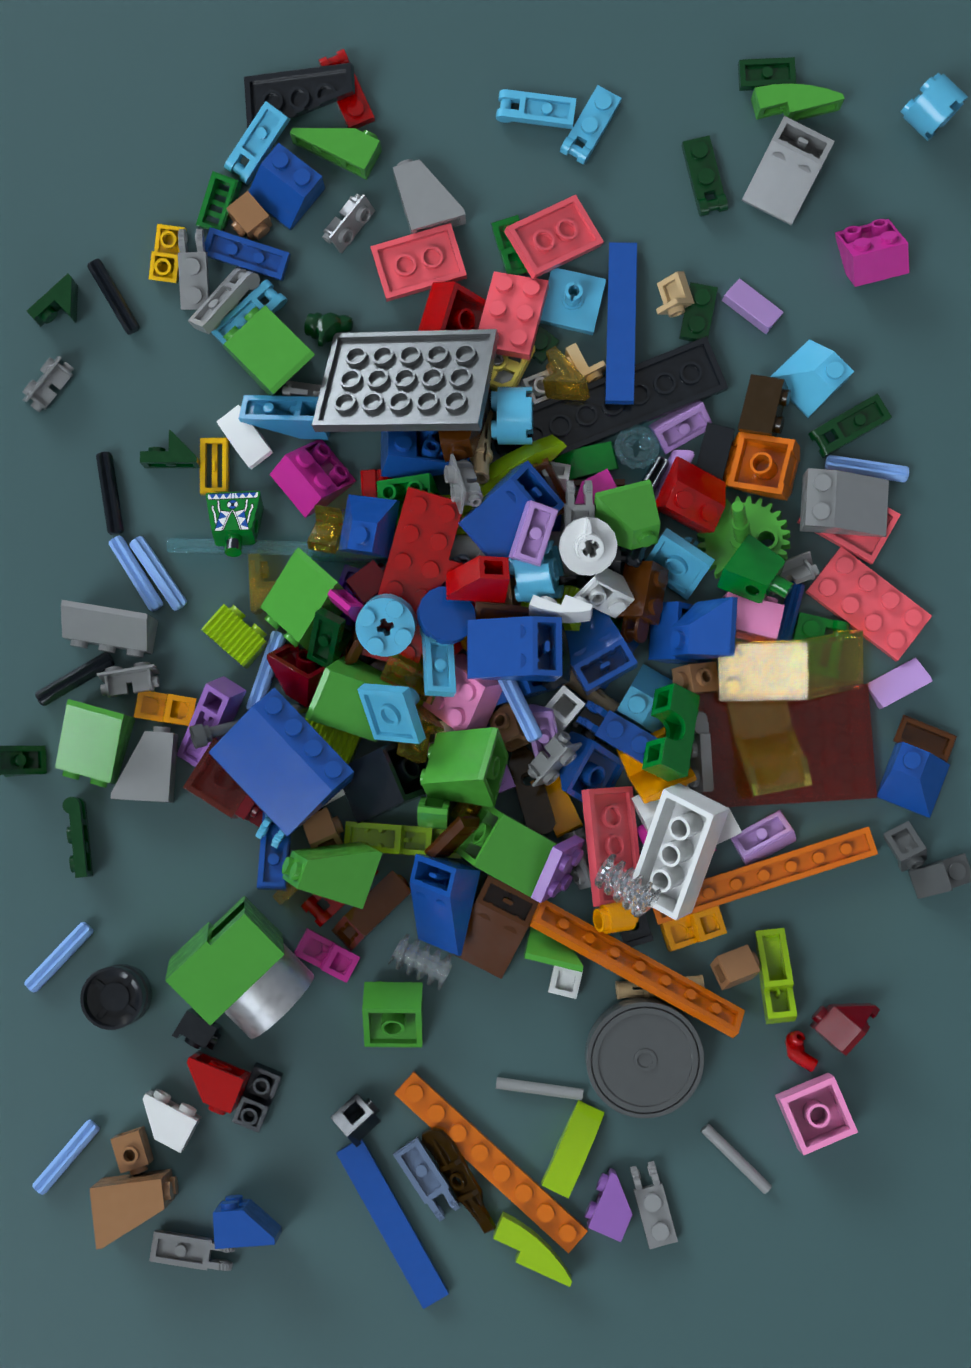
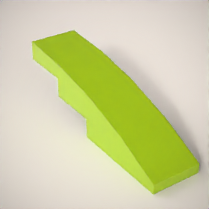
[466,435,567,510]
[344,821,463,859]

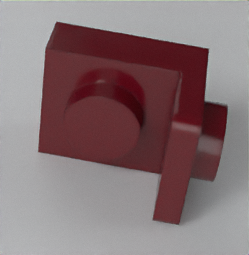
[235,794,263,827]

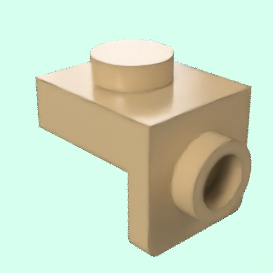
[656,271,694,318]
[563,343,606,384]

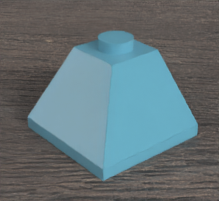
[770,339,854,418]
[615,664,673,733]

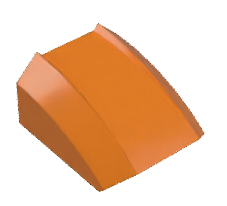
[723,432,800,501]

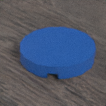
[416,587,476,644]

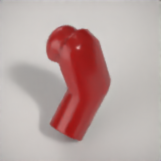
[785,1030,818,1072]

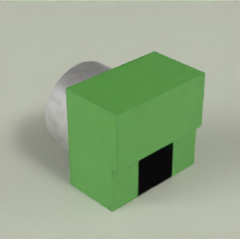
[165,895,314,1039]

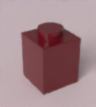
[345,560,386,605]

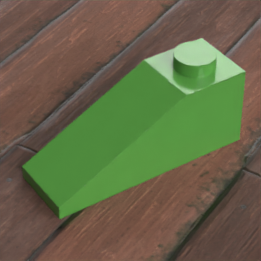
[290,128,382,180]

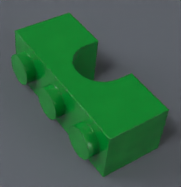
[642,683,700,781]

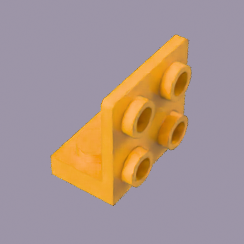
[616,727,697,804]

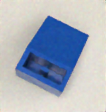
[381,431,472,478]
[458,460,564,557]
[565,608,638,696]
[467,616,562,682]
[410,854,481,956]

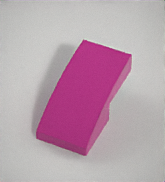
[327,589,364,622]
[294,928,360,983]

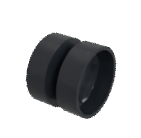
[80,964,152,1030]

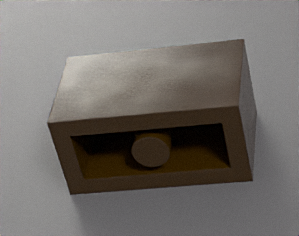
[738,374,791,437]

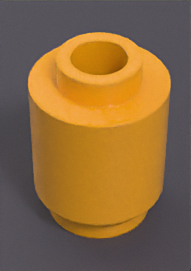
[593,901,639,934]

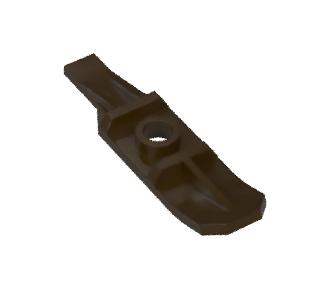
[509,745,556,835]
[421,1127,496,1234]

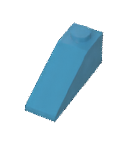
[238,395,330,440]

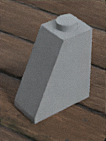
[393,159,466,234]
[111,726,178,803]

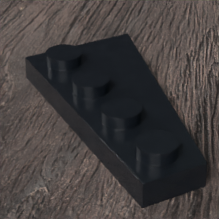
[244,63,355,128]

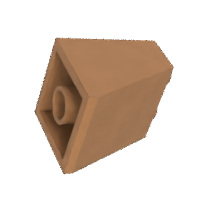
[90,1169,178,1249]

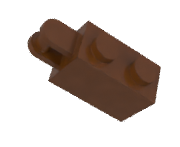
[617,561,669,643]

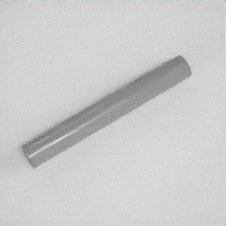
[495,1077,584,1100]
[700,1123,772,1194]

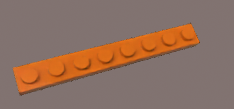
[652,826,878,925]
[530,900,745,1038]
[394,1071,588,1254]

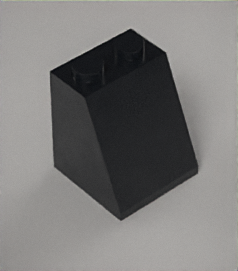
[343,742,429,824]

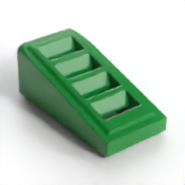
[196,171,243,231]

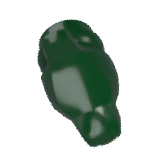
[304,312,353,347]

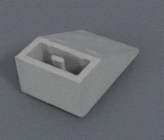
[742,116,835,225]

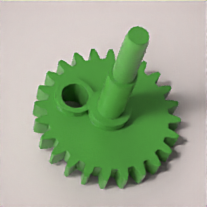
[697,496,791,579]

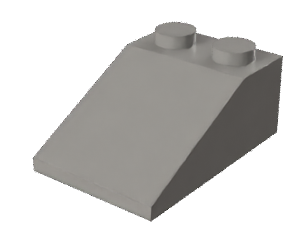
[800,468,889,537]

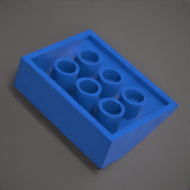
[209,687,354,838]

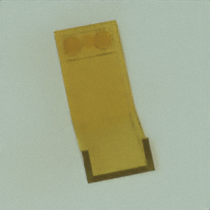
[718,630,863,701]
[718,645,812,796]

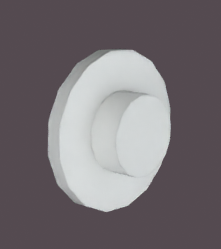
[558,517,618,576]

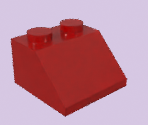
[418,282,486,331]
[656,456,726,534]
[187,1051,252,1115]

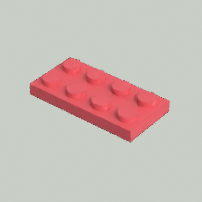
[805,547,932,662]
[581,786,641,907]

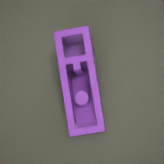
[177,676,247,770]

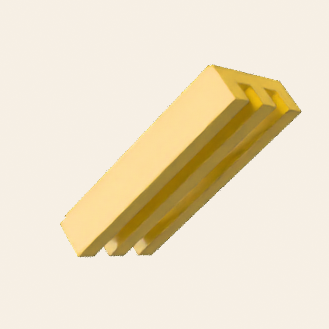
[200,438,230,495]

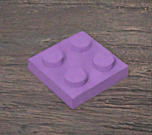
[531,835,585,903]

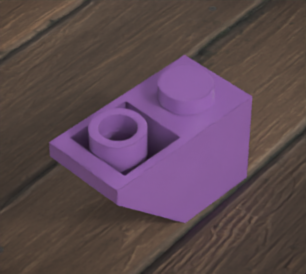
[584,1167,633,1242]

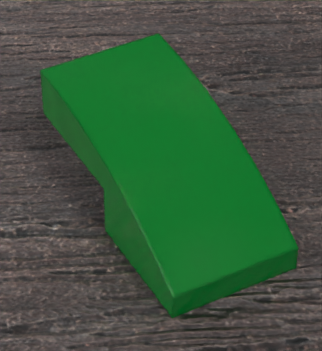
[490,215,528,275]
[554,441,619,481]

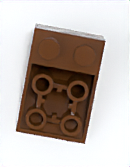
[451,875,539,979]

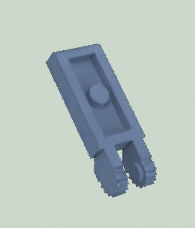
[393,1136,461,1221]

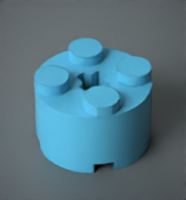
[900,73,968,141]
[491,387,533,445]
[508,540,564,603]
[356,594,417,657]

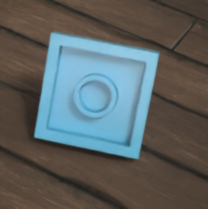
[540,268,606,335]
[645,528,715,600]
[357,683,426,744]

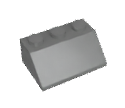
[61,600,158,658]

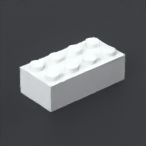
[627,783,729,920]

